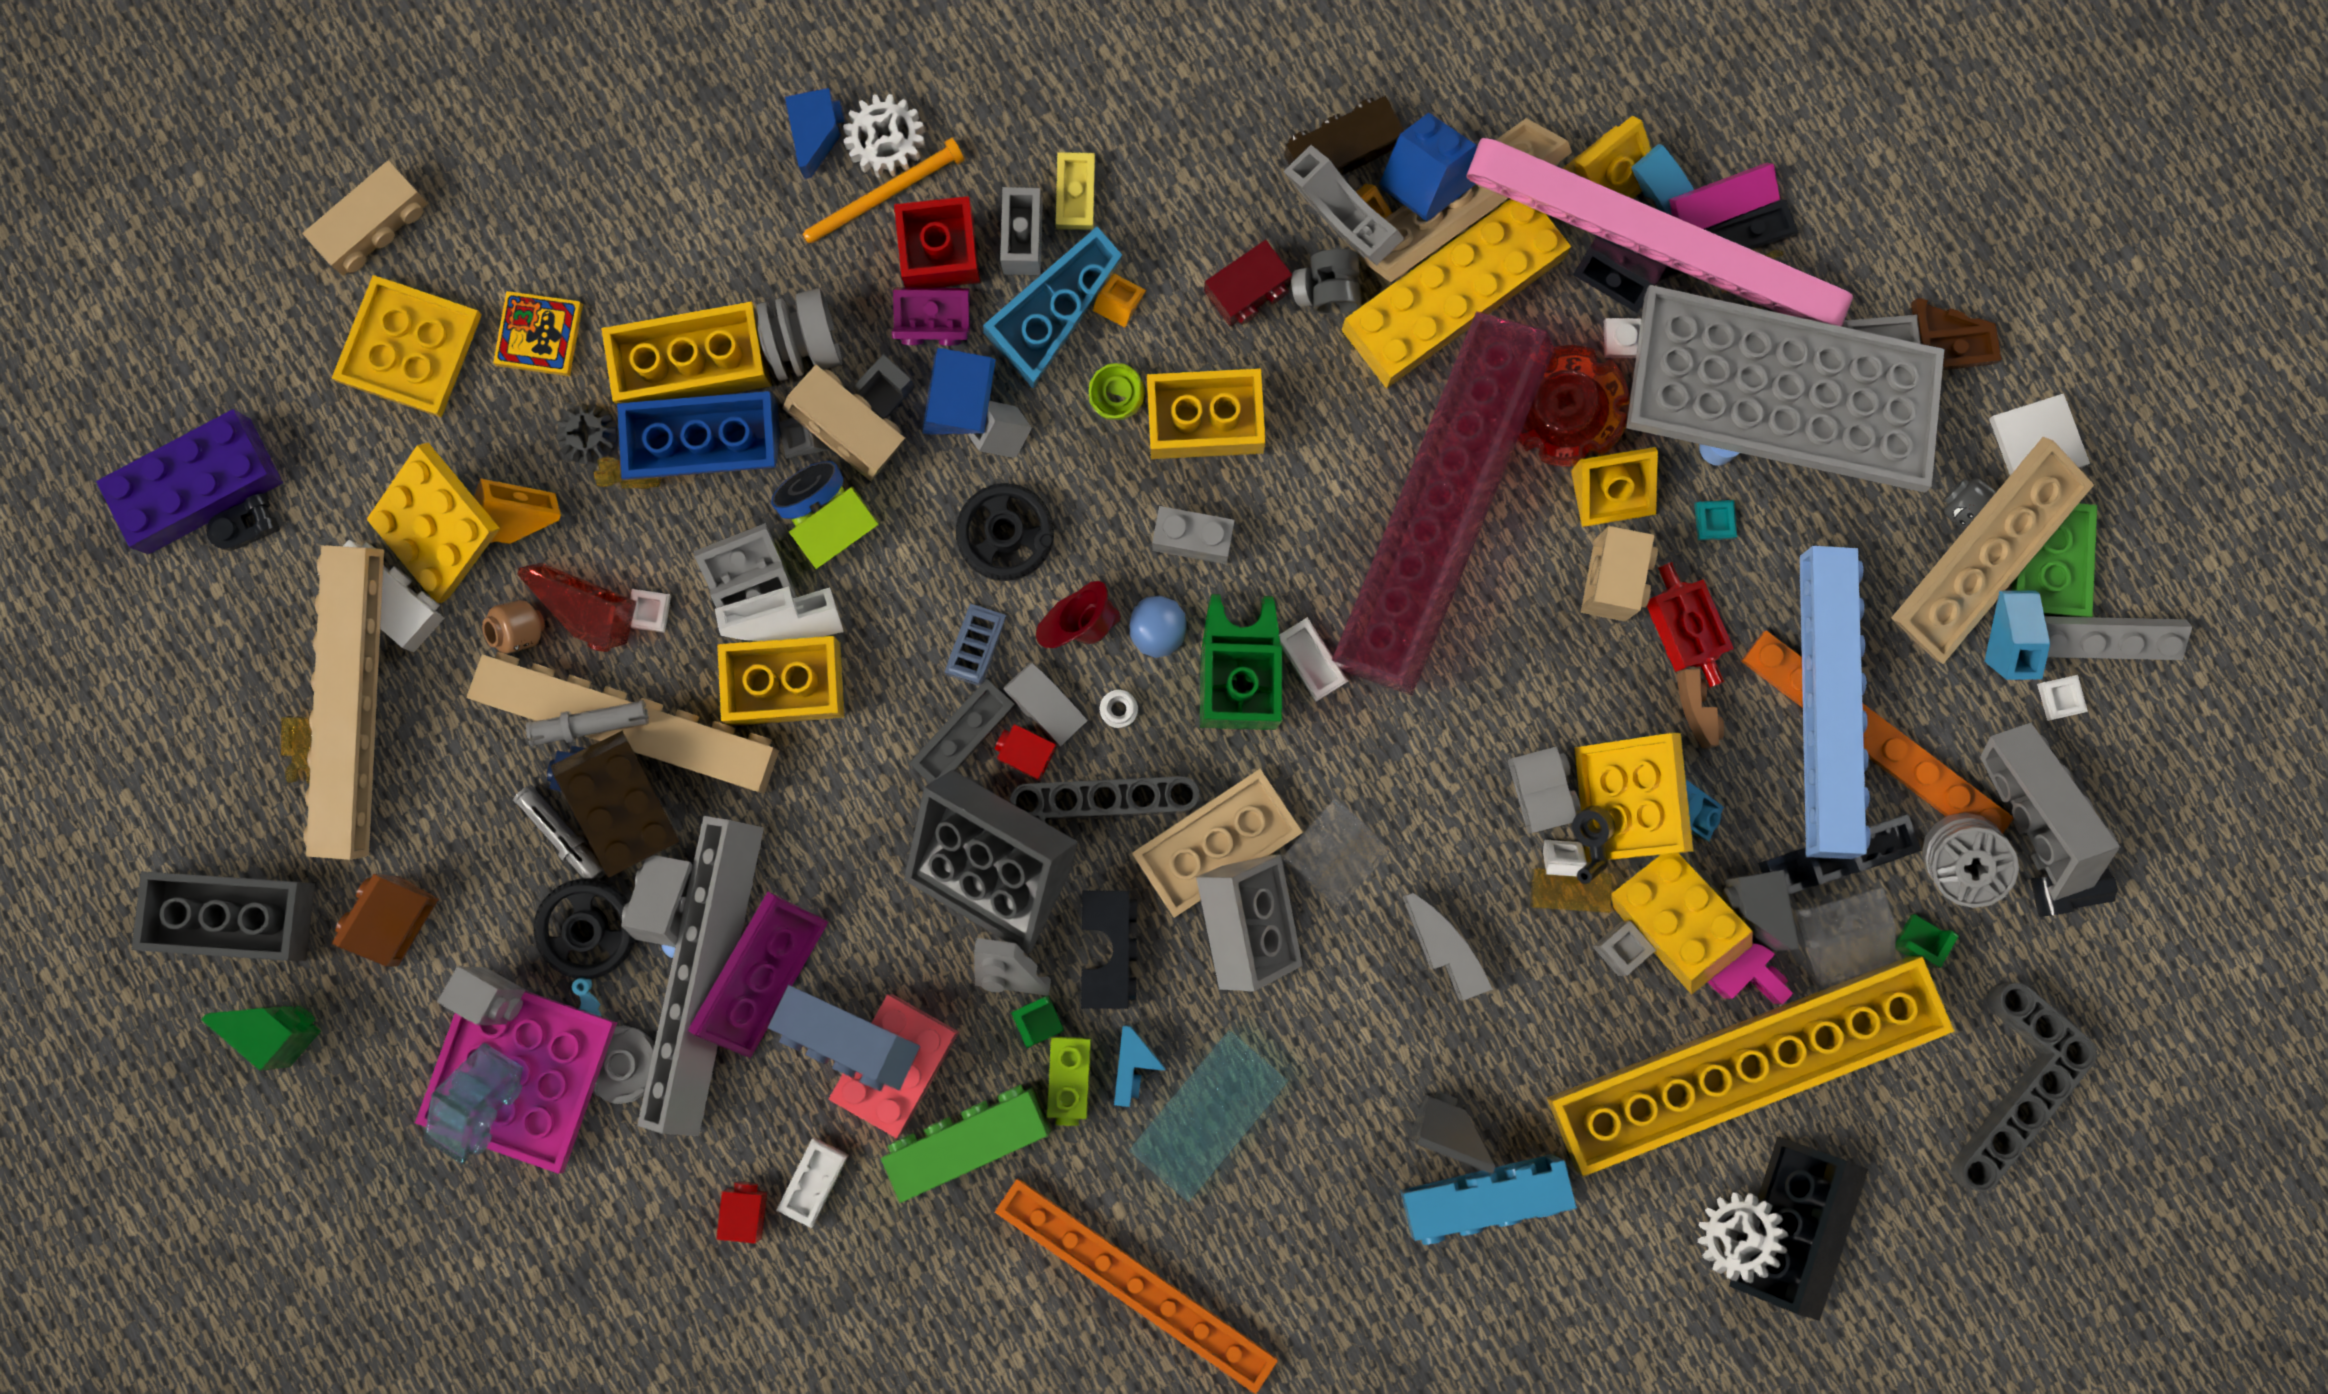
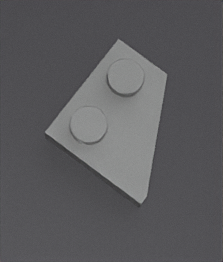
[974,938,1051,996]

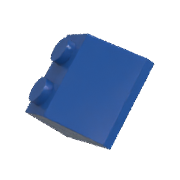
[1380,112,1477,222]

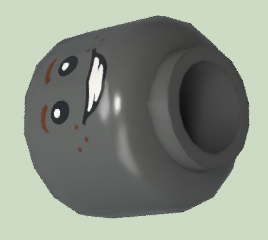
[1943,478,1996,531]

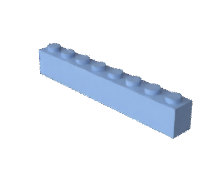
[1800,546,1871,859]

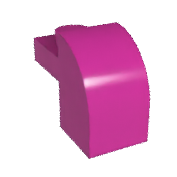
[1707,943,1793,1005]

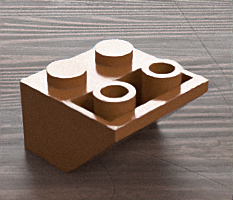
[332,874,439,967]

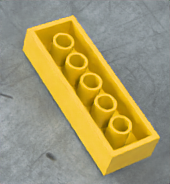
[1342,199,1571,389]

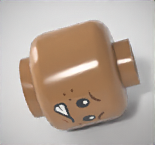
[482,600,545,654]

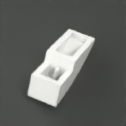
[715,586,844,641]

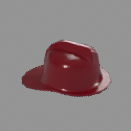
[1036,581,1121,649]

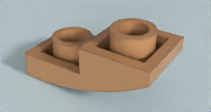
[1677,669,1724,749]

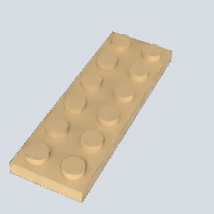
[1348,118,1572,282]
[1891,437,2094,664]

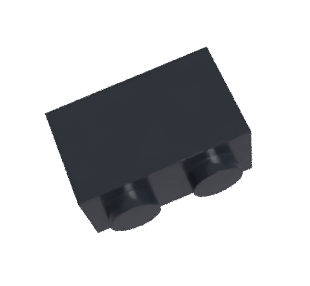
[1573,236,1667,313]

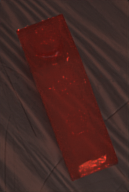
[517,563,637,652]

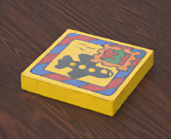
[493,291,583,376]

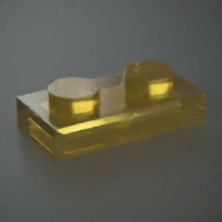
[1530,869,1612,913]

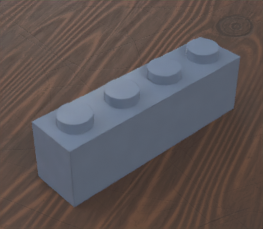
[768,985,920,1091]

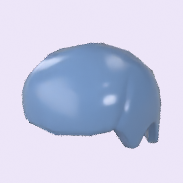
[1129,595,1187,658]

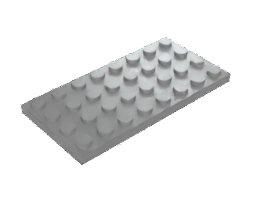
[1626,285,1944,493]

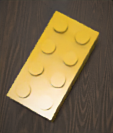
[601,302,772,405]

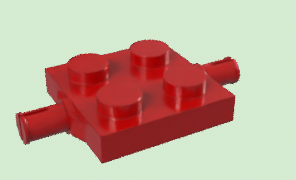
[1647,562,1734,688]

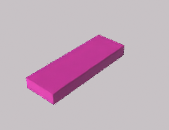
[1669,163,1780,229]

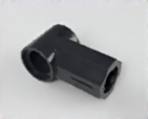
[2030,869,2118,917]

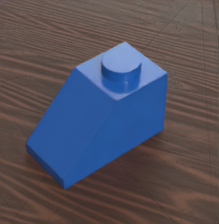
[785,88,845,179]

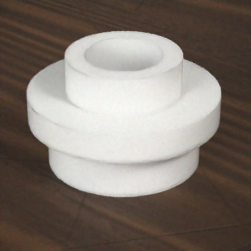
[1100,690,1138,728]

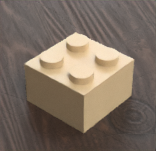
[1581,526,1658,622]

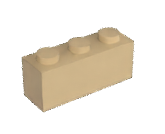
[302,160,428,276]
[782,364,905,481]

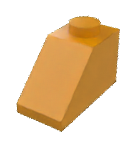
[474,478,561,544]

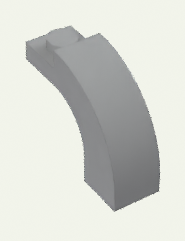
[1283,145,1404,266]

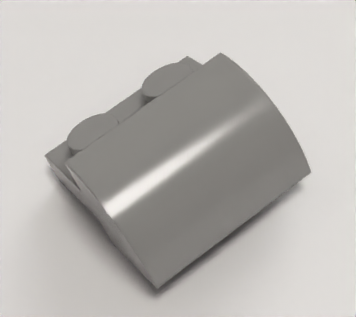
[694,523,797,608]

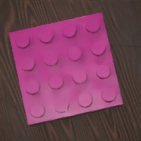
[415,991,617,1174]

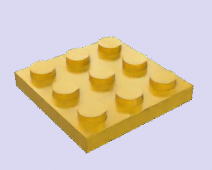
[332,275,482,418]
[367,442,500,604]
[1574,733,1693,862]

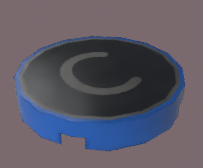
[771,461,843,519]

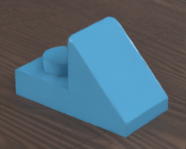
[1114,1025,1165,1107]

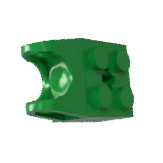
[1200,594,1282,730]

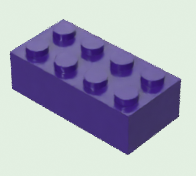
[96,409,283,555]

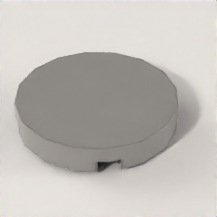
[593,1025,655,1104]

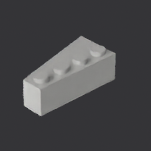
[1980,723,2120,901]

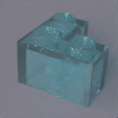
[424,1042,523,1165]

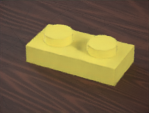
[1056,152,1095,230]

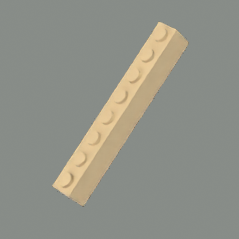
[303,545,384,860]
[466,652,779,794]

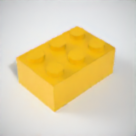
[1147,368,1265,459]
[717,636,845,726]
[1611,853,1753,994]

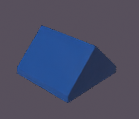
[922,348,996,435]

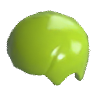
[1089,363,1145,420]

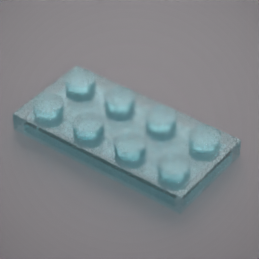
[1128,1030,1289,1202]

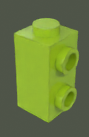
[1047,1036,1092,1126]

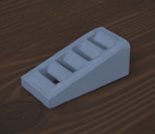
[944,603,1006,686]

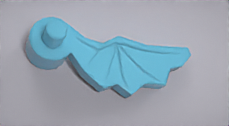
[572,977,602,1016]

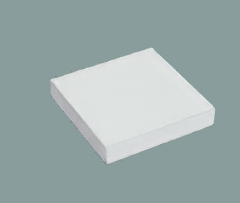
[1989,393,2090,475]

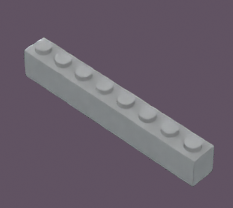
[637,816,764,1136]

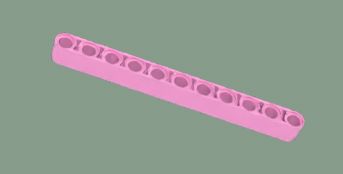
[1466,138,1853,327]

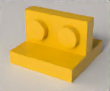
[1562,116,1651,199]

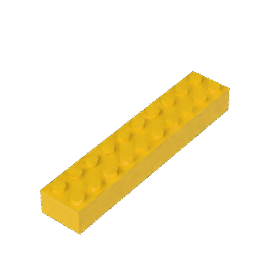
[1547,956,1955,1177]

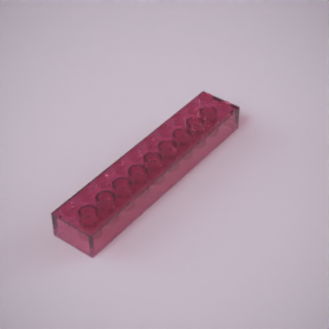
[1332,311,1555,696]

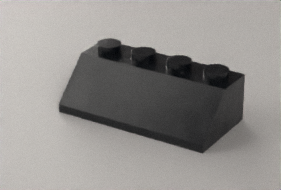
[1729,1137,1868,1321]

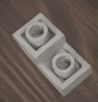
[1003,663,1088,746]

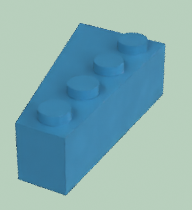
[1400,1154,1577,1245]

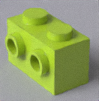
[789,486,879,569]

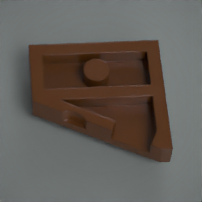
[1911,298,2002,370]

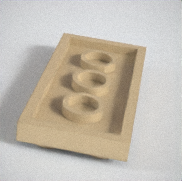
[1132,769,1303,918]

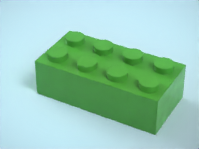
[881,1084,1051,1203]

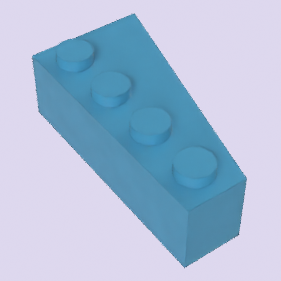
[983,226,1122,388]

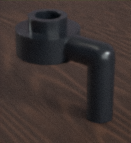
[1572,806,1615,884]

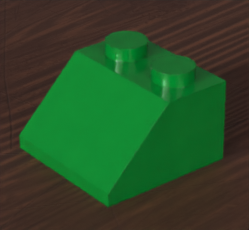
[201,1005,321,1071]

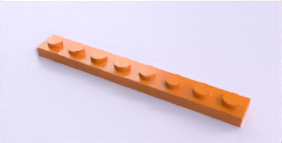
[1741,630,2014,834]
[995,1178,1278,1394]

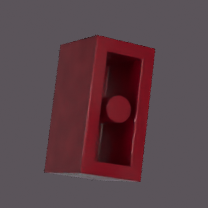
[1204,239,1292,327]

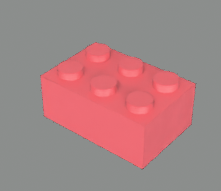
[828,994,959,1138]

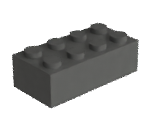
[131,871,315,961]

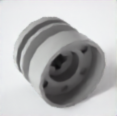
[757,287,842,381]
[1922,813,2019,908]

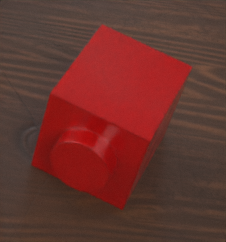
[995,724,1057,781]
[716,1182,767,1244]

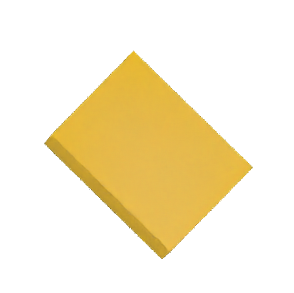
[1571,447,1658,527]

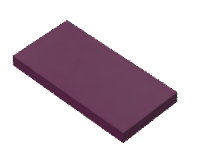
[688,891,829,1058]

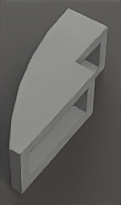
[1403,893,1493,1001]

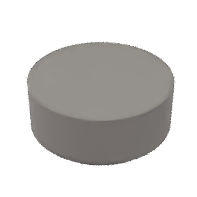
[1291,267,1317,307]

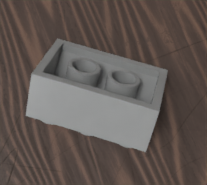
[1196,855,1303,991]

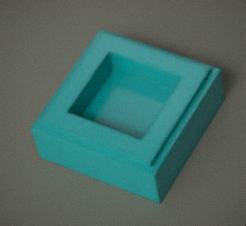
[1694,500,1737,541]

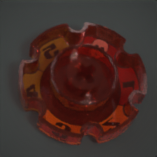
[1506,345,1630,467]

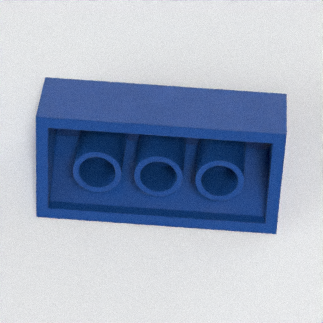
[617,391,780,480]

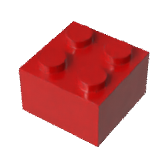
[894,196,981,288]

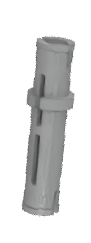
[526,700,649,747]
[513,785,606,880]

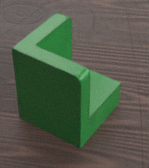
[1892,914,1959,968]
[1011,995,1065,1048]

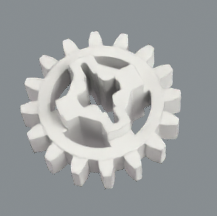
[843,94,925,177]
[1698,1193,1788,1283]

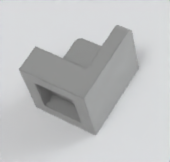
[967,401,1032,458]
[1592,920,1656,976]

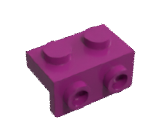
[892,287,970,346]

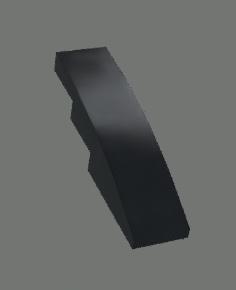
[1758,814,1922,894]

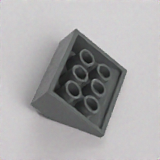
[904,770,1078,954]

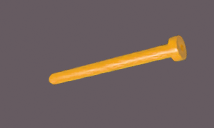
[803,137,965,243]

